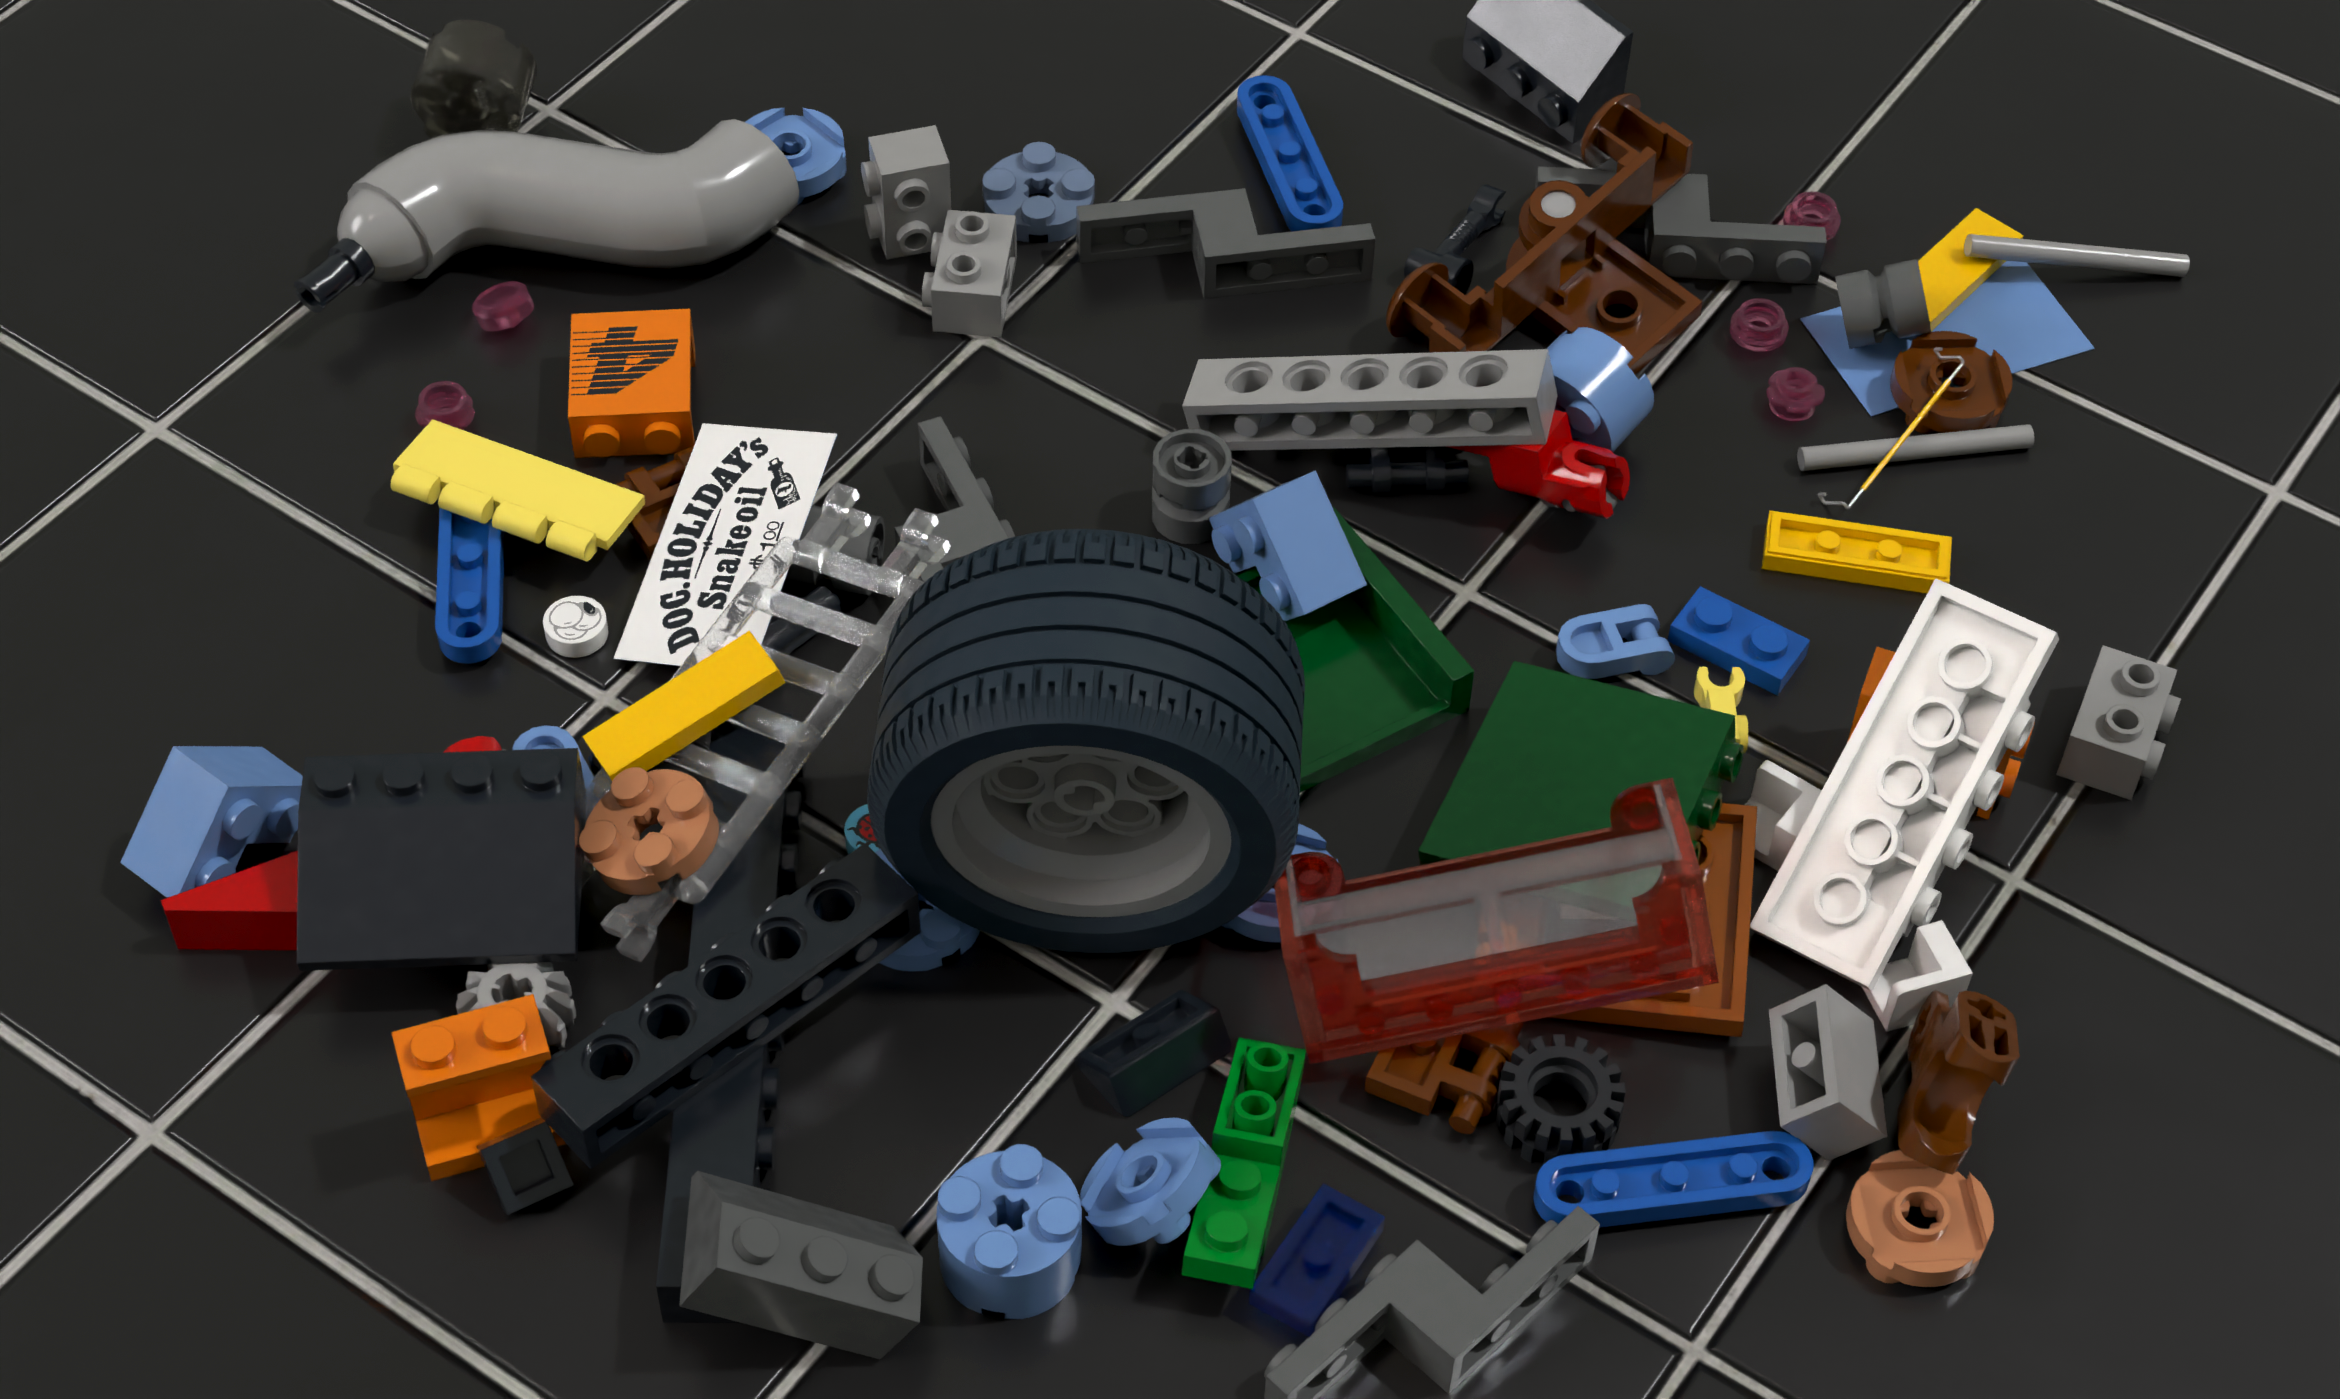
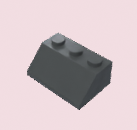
[679,1171,923,1359]

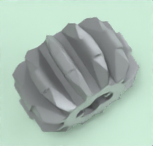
[456,962,576,1048]

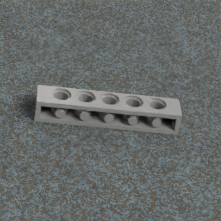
[1182,349,1558,451]

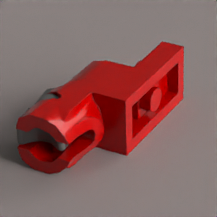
[1446,410,1630,519]

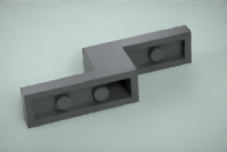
[1535,166,1827,284]
[1076,188,1375,299]
[895,416,1015,596]
[1264,1206,1600,1399]

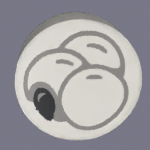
[543,596,608,658]

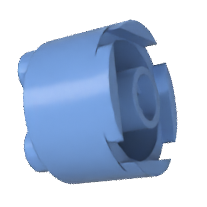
[1547,327,1654,452]
[936,1144,1082,1319]

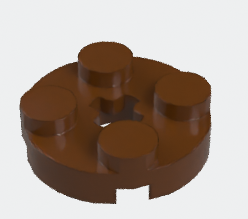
[1890,331,2013,434]

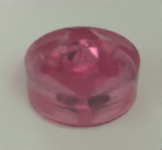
[472,281,534,331]

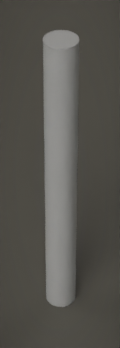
[1964,234,2190,277]
[1797,424,2034,471]

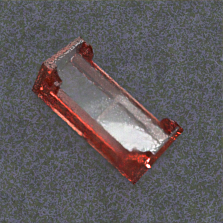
[1274,777,1719,1064]

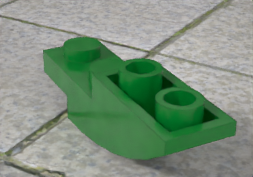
[1182,1037,1306,1289]

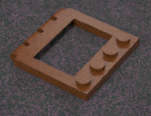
[1471,803,1758,1037]

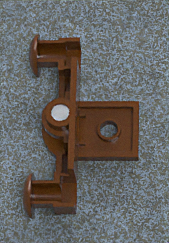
[1386,93,1703,375]

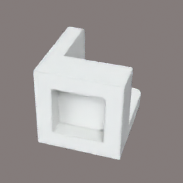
[1745,760,1822,871]
[1861,920,1973,1032]

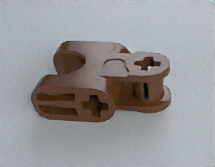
[1897,990,2020,1175]

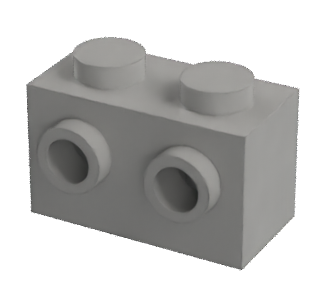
[861,125,951,260]
[922,210,1017,338]
[2056,645,2181,800]
[1769,984,1887,1161]

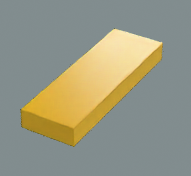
[1918,208,2024,331]
[1762,510,1952,593]
[582,630,786,781]

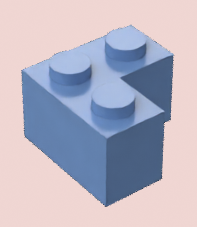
[1209,470,1367,621]
[120,746,303,898]

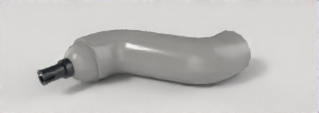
[294,119,799,313]

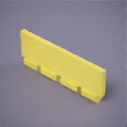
[391,419,645,562]

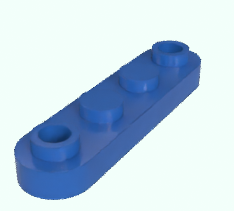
[1237,75,1343,231]
[435,508,505,664]
[1533,1131,1814,1228]

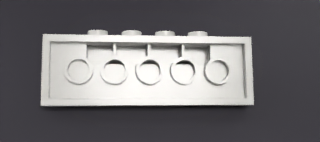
[1750,578,2059,991]

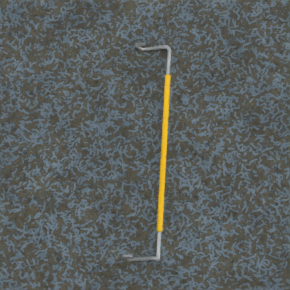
[1818,347,1965,510]

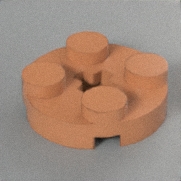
[579,767,719,895]
[1846,1150,1994,1287]

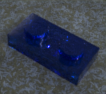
[1249,1183,1385,1337]

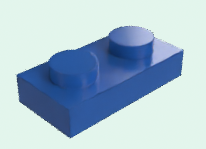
[1667,586,1810,696]

